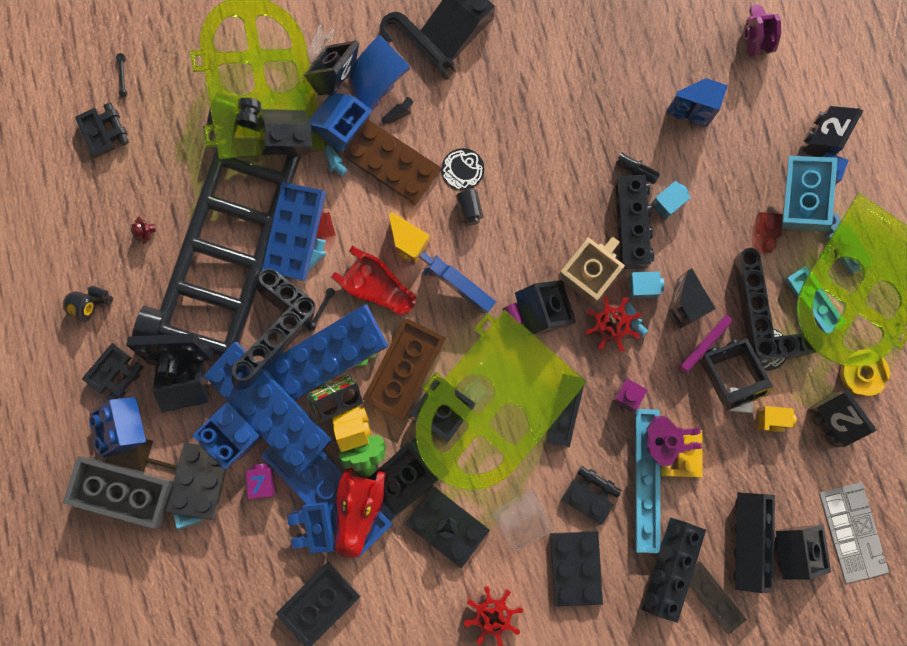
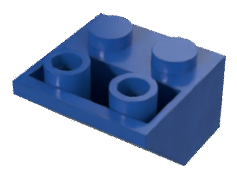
[666,78,728,126]
[309,93,372,153]
[89,397,146,458]
[192,402,263,470]

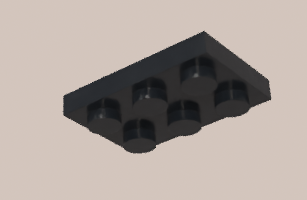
[166,442,227,521]
[550,531,603,607]
[275,561,361,646]

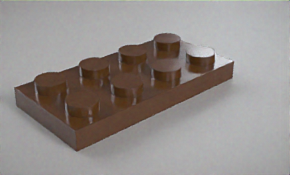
[342,119,441,205]
[362,317,446,420]

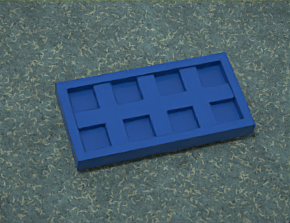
[262,182,326,281]

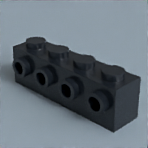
[615,175,654,269]
[734,492,775,593]
[641,517,706,623]

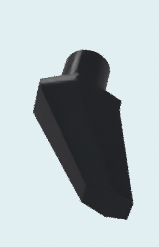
[381,97,414,124]

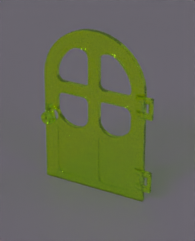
[190,0,325,159]
[797,193,907,367]
[416,310,587,490]

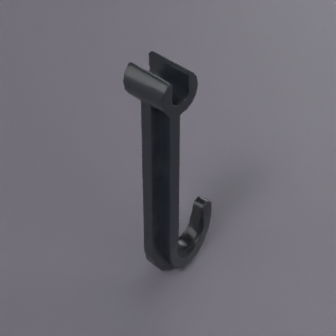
[380,12,456,79]

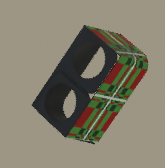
[307,374,363,422]

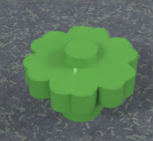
[338,435,386,476]

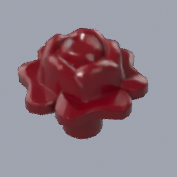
[131,216,156,244]

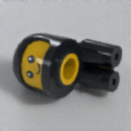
[63,286,113,323]

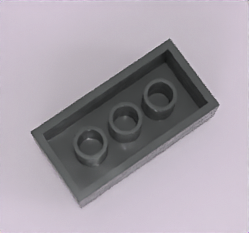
[63,456,174,529]

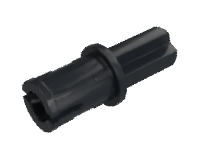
[615,152,660,184]

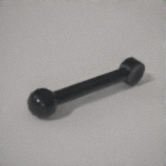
[116,53,128,97]
[307,288,335,331]

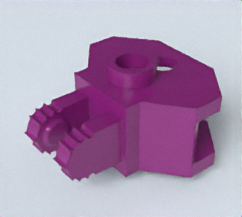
[744,4,781,57]
[646,416,702,466]

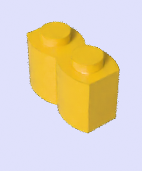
[331,406,372,452]

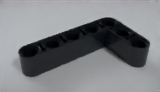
[734,248,823,361]
[231,269,316,390]

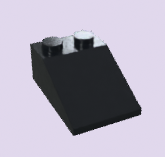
[420,0,495,60]
[367,436,450,521]

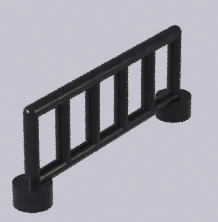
[132,93,301,356]

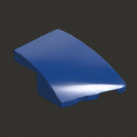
[350,35,410,110]

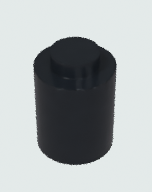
[456,189,484,226]

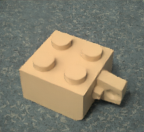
[558,237,625,305]

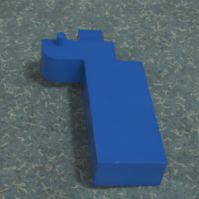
[418,252,497,313]

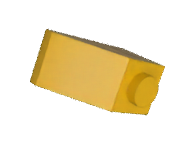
[389,212,430,263]

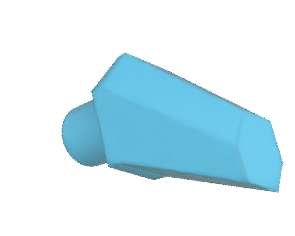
[324,144,348,177]
[308,239,327,271]
[625,302,648,337]

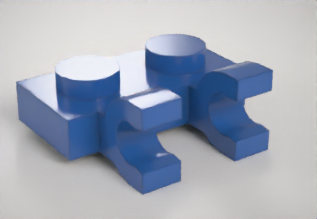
[287,502,335,554]

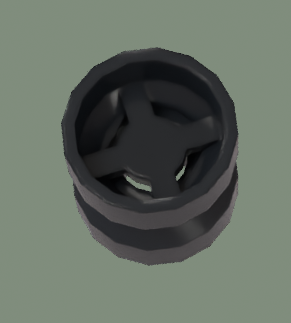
[235,97,262,129]

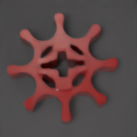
[585,296,642,352]
[464,585,523,646]

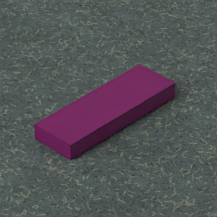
[677,315,732,374]

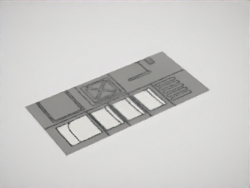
[820,482,889,583]

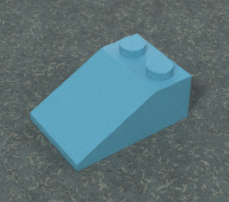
[781,156,838,232]

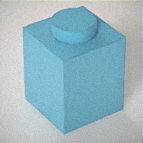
[651,181,691,220]
[628,271,664,299]

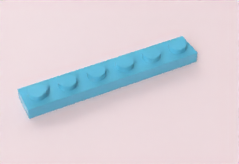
[634,409,661,553]

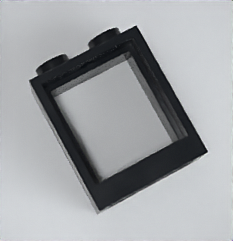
[701,338,773,411]

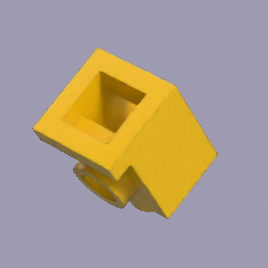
[757,406,797,432]

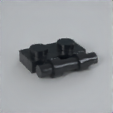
[75,103,129,158]
[82,343,144,400]
[560,465,622,525]

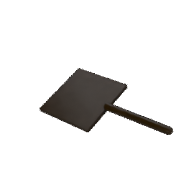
[106,439,177,472]

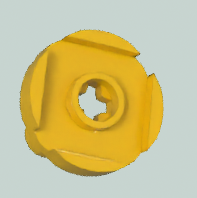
[840,350,890,396]

